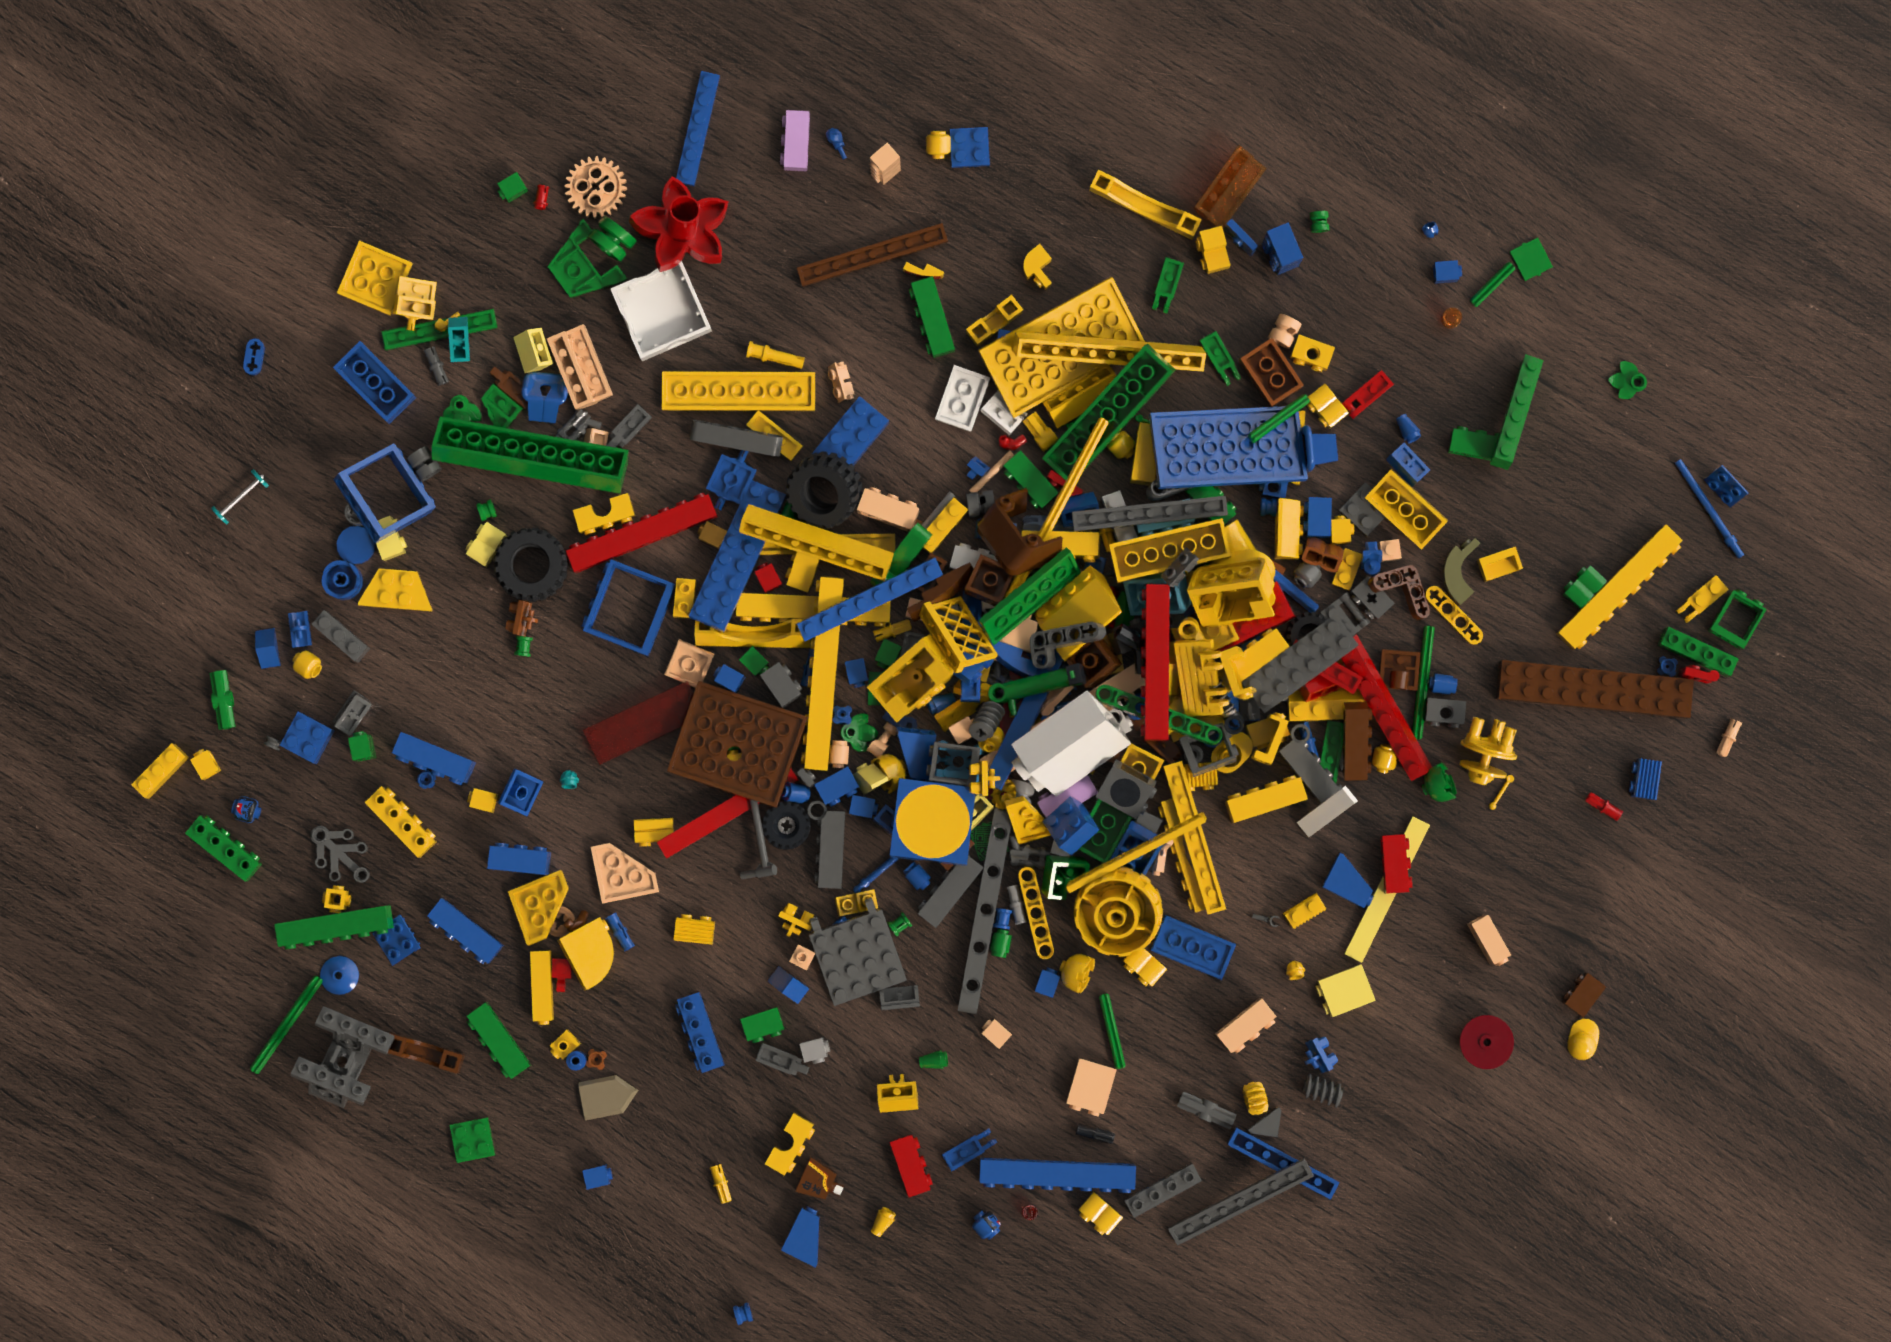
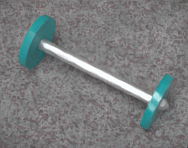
[211,469,269,525]

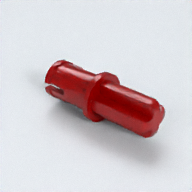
[1585,792,1623,821]

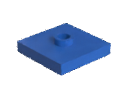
[1224,219,1258,256]

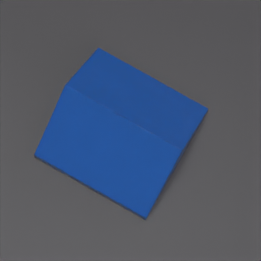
[498,768,543,816]

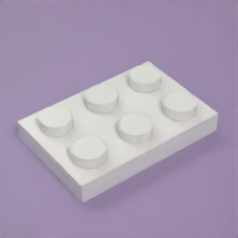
[935,365,990,432]

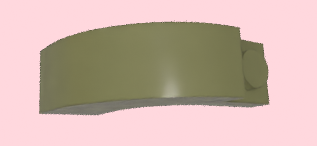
[1442,538,1480,606]

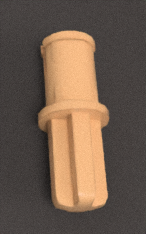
[1717,719,1742,757]

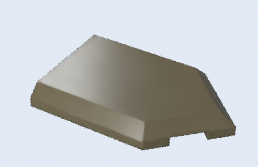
[578,1075,639,1121]

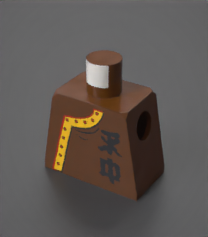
[796,1157,844,1200]

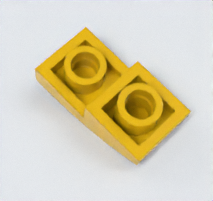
[834,889,878,917]

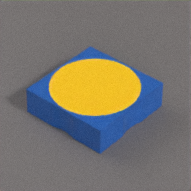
[890,778,976,866]

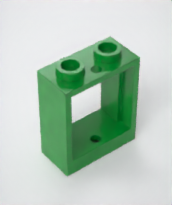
[1707,589,1767,650]

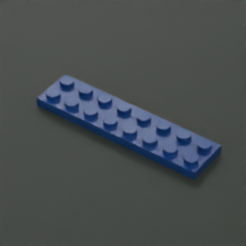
[689,480,786,632]

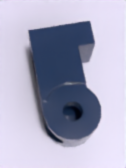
[882,711,917,729]

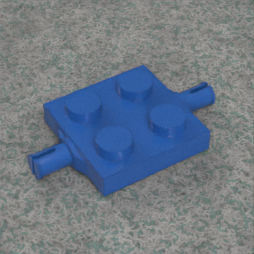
[706,450,757,510]

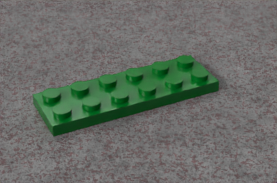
[979,547,1081,646]

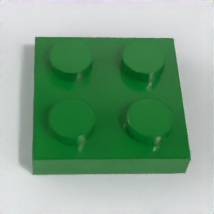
[450,1117,496,1163]

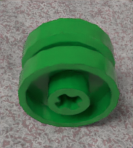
[587,215,637,262]

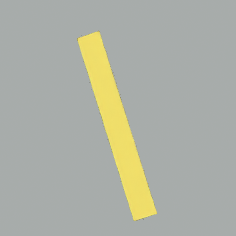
[1344,816,1430,963]

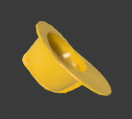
[1211,732,1253,773]

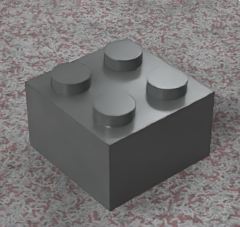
[760,662,803,709]

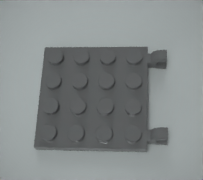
[809,897,907,1006]

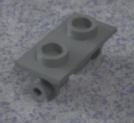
[1161,547,1199,587]
[1239,683,1261,721]

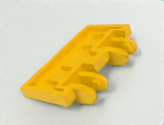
[1174,639,1229,716]

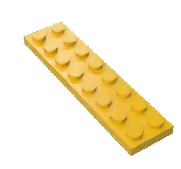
[662,372,815,411]

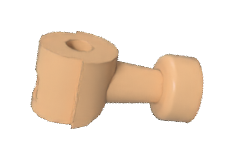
[867,722,897,757]

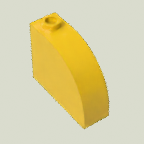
[557,917,614,991]

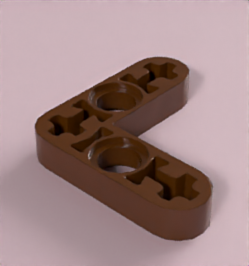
[1368,565,1430,620]

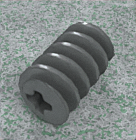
[969,701,1005,742]
[1302,1074,1345,1108]

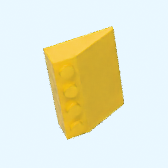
[1034,565,1122,661]

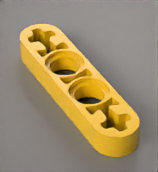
[1425,586,1483,645]

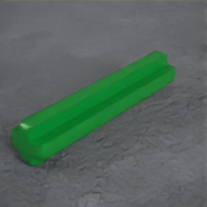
[1470,262,1515,307]

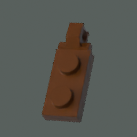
[490,366,528,411]

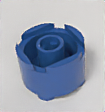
[322,560,363,600]

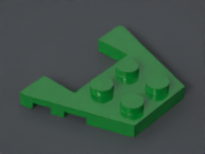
[548,219,628,298]

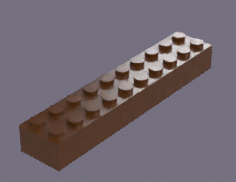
[1496,660,1694,719]

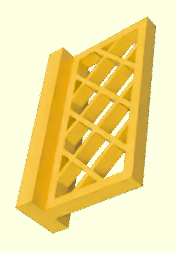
[919,596,998,674]

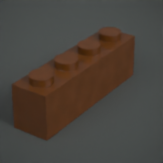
[1343,702,1372,781]

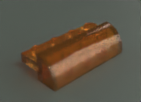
[1193,145,1267,229]

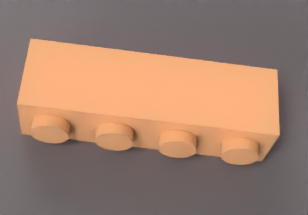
[869,142,901,185]

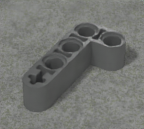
[1030,622,1106,669]

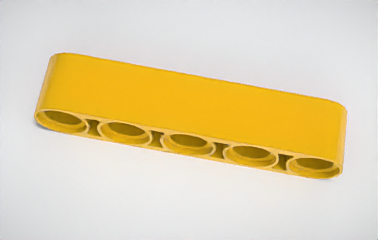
[1018,867,1054,959]

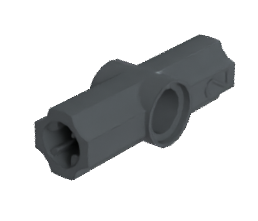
[1177,1091,1237,1129]

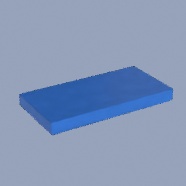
[1150,915,1236,980]

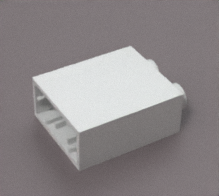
[1011,691,1131,797]

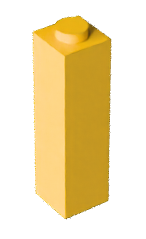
[530,951,554,1025]

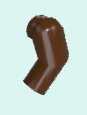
[564,910,589,932]

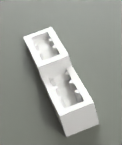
[1297,786,1357,837]

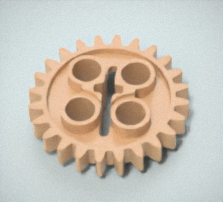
[565,156,627,219]

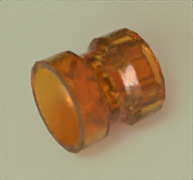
[1441,307,1462,329]

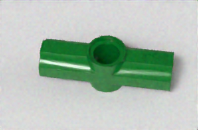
[210,670,236,730]

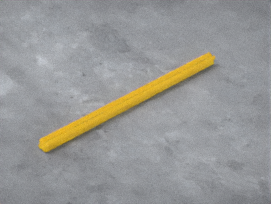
[1004,417,1108,599]

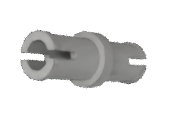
[1007,885,1027,925]

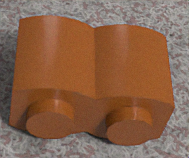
[1301,537,1344,572]

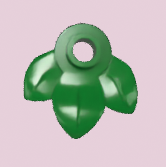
[1608,361,1647,399]
[443,395,481,422]
[840,714,878,752]

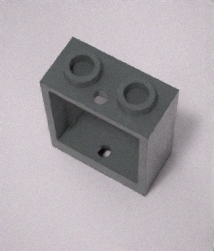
[1179,722,1239,777]
[926,742,980,785]

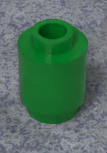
[990,929,1012,958]

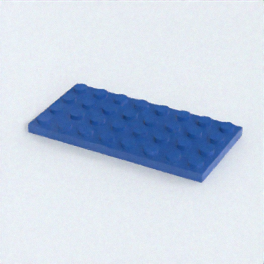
[1149,406,1308,489]

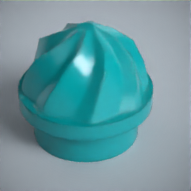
[560,770,579,789]

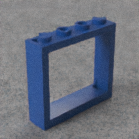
[334,443,436,544]
[582,559,676,657]

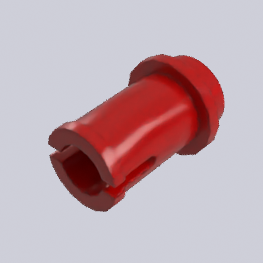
[533,185,549,210]

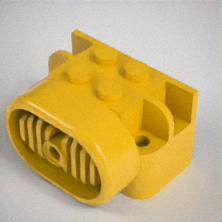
[1187,550,1276,627]
[867,634,954,723]

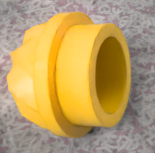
[1286,961,1305,980]

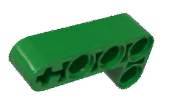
[870,523,933,586]

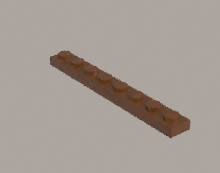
[797,223,948,287]

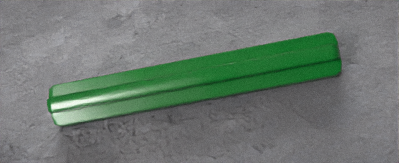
[1248,394,1310,443]
[1099,993,1126,1069]

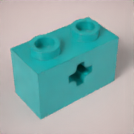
[448,317,470,362]

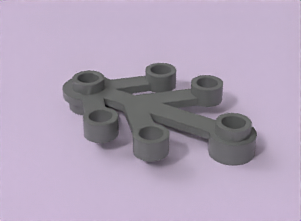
[311,826,370,883]

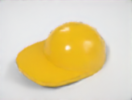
[1567,1019,1599,1060]

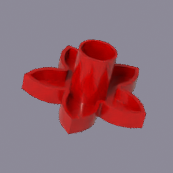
[629,176,729,272]

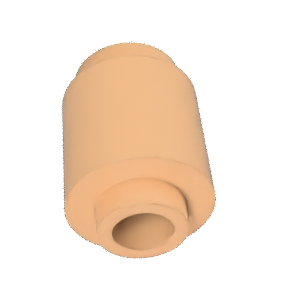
[829,740,849,768]

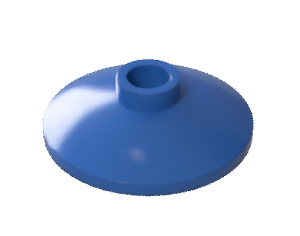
[320,956,359,995]

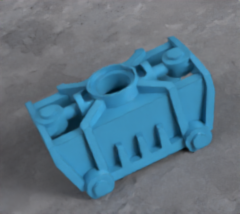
[935,740,988,782]

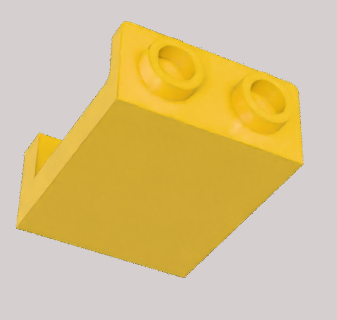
[1220,646,1257,700]
[1251,712,1289,765]

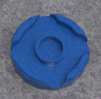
[336,526,375,564]

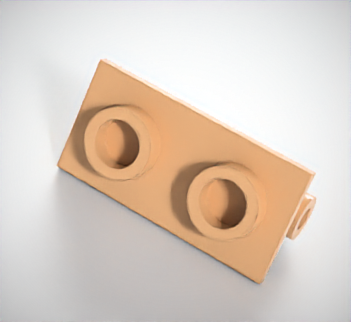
[828,362,855,403]

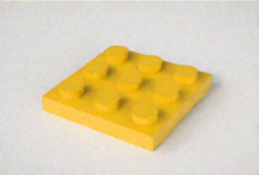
[337,241,413,316]

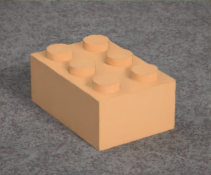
[857,487,919,532]
[1215,998,1277,1054]

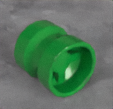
[1309,211,1330,233]

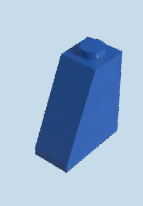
[896,726,936,781]
[1322,853,1374,908]
[781,1206,820,1268]

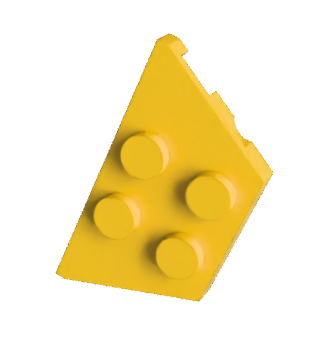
[358,569,432,612]

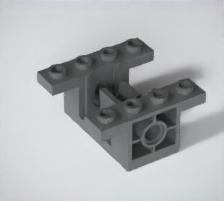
[291,1006,395,1108]

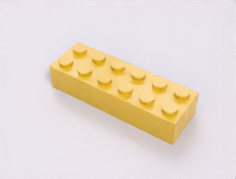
[1109,518,1231,583]

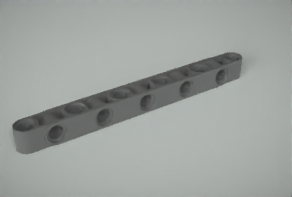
[958,807,1012,1014]

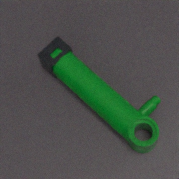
[988,663,1087,716]

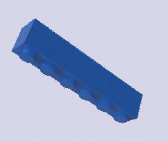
[1226,1127,1340,1200]

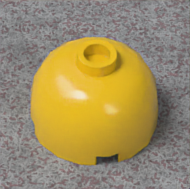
[871,754,907,794]
[1060,954,1095,993]

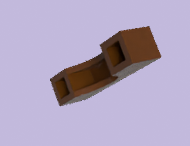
[388,1032,465,1074]

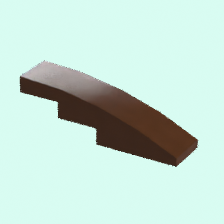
[907,562,974,622]

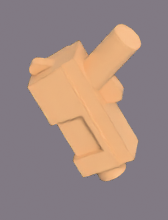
[1150,840,1173,876]

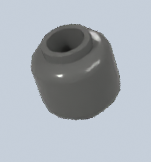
[1293,561,1322,588]

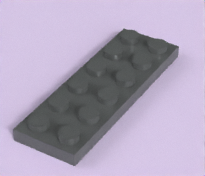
[1242,614,1359,713]

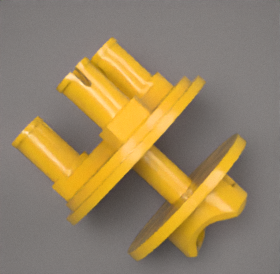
[1459,717,1517,785]

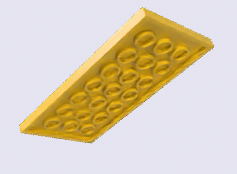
[978,277,1145,418]

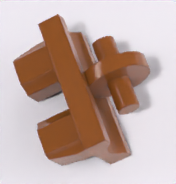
[505,600,539,637]

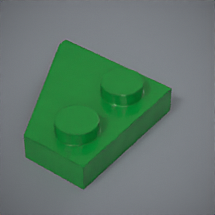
[481,384,523,428]

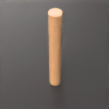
[969,450,1015,493]

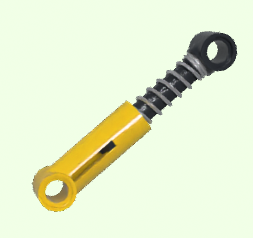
[1178,617,1245,735]

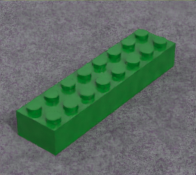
[1042,344,1176,480]

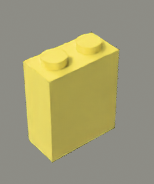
[1316,964,1376,1017]

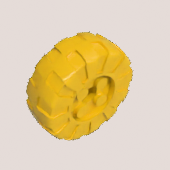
[1074,867,1163,957]

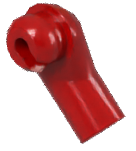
[998,434,1028,451]

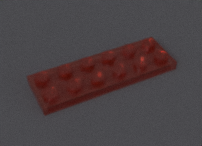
[583,681,694,765]

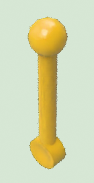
[1489,775,1514,810]

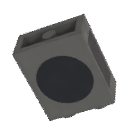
[1096,759,1157,819]

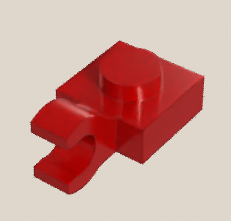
[552,959,572,992]

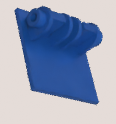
[1704,465,1748,508]
[372,915,421,966]

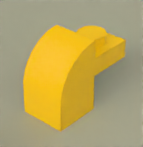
[1023,244,1052,290]

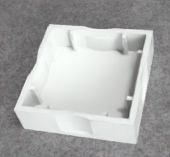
[611,261,712,361]

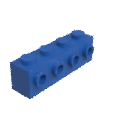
[427,898,504,964]
[675,992,725,1073]

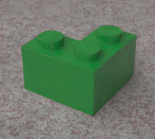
[1041,855,1090,900]

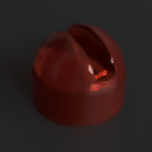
[1021,1205,1038,1220]

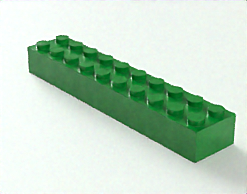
[432,416,629,494]

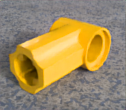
[1023,412,1059,452]

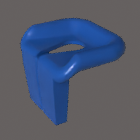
[522,372,568,423]
[1301,425,1338,473]

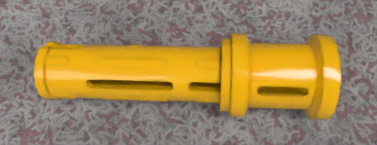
[746,341,805,369]

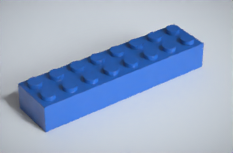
[979,1158,1136,1193]

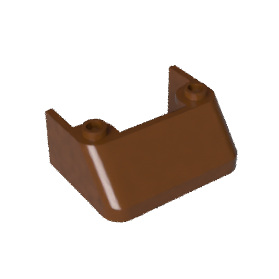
[977,488,1063,575]

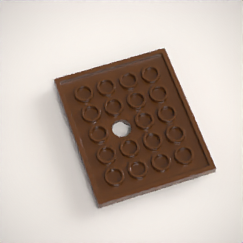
[667,681,808,808]

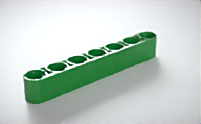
[1096,685,1222,745]

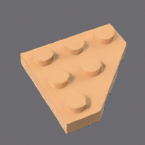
[591,843,659,904]

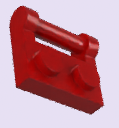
[1678,665,1720,684]

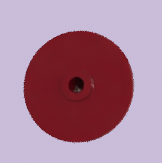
[1460,1015,1514,1069]

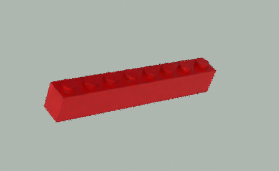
[566,493,718,573]
[1141,584,1170,741]
[1341,634,1432,781]

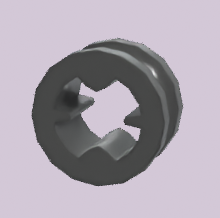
[263,736,282,751]

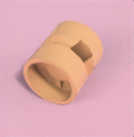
[1268,314,1302,349]

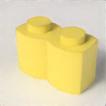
[465,522,507,568]

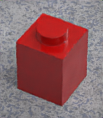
[755,562,782,593]

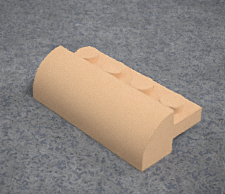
[547,324,613,409]

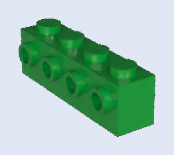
[185,815,262,882]

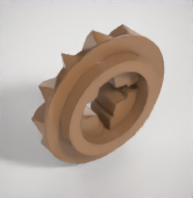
[549,906,575,937]

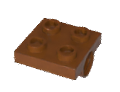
[1379,649,1420,691]

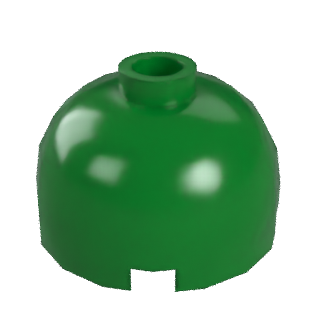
[1422,762,1457,802]

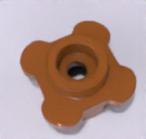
[586,1049,607,1070]

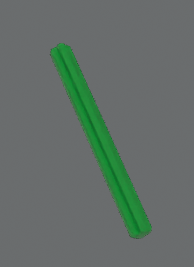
[1412,626,1435,740]
[250,975,323,1074]

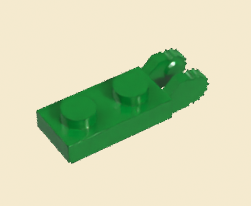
[1152,257,1184,314]
[1199,331,1241,386]

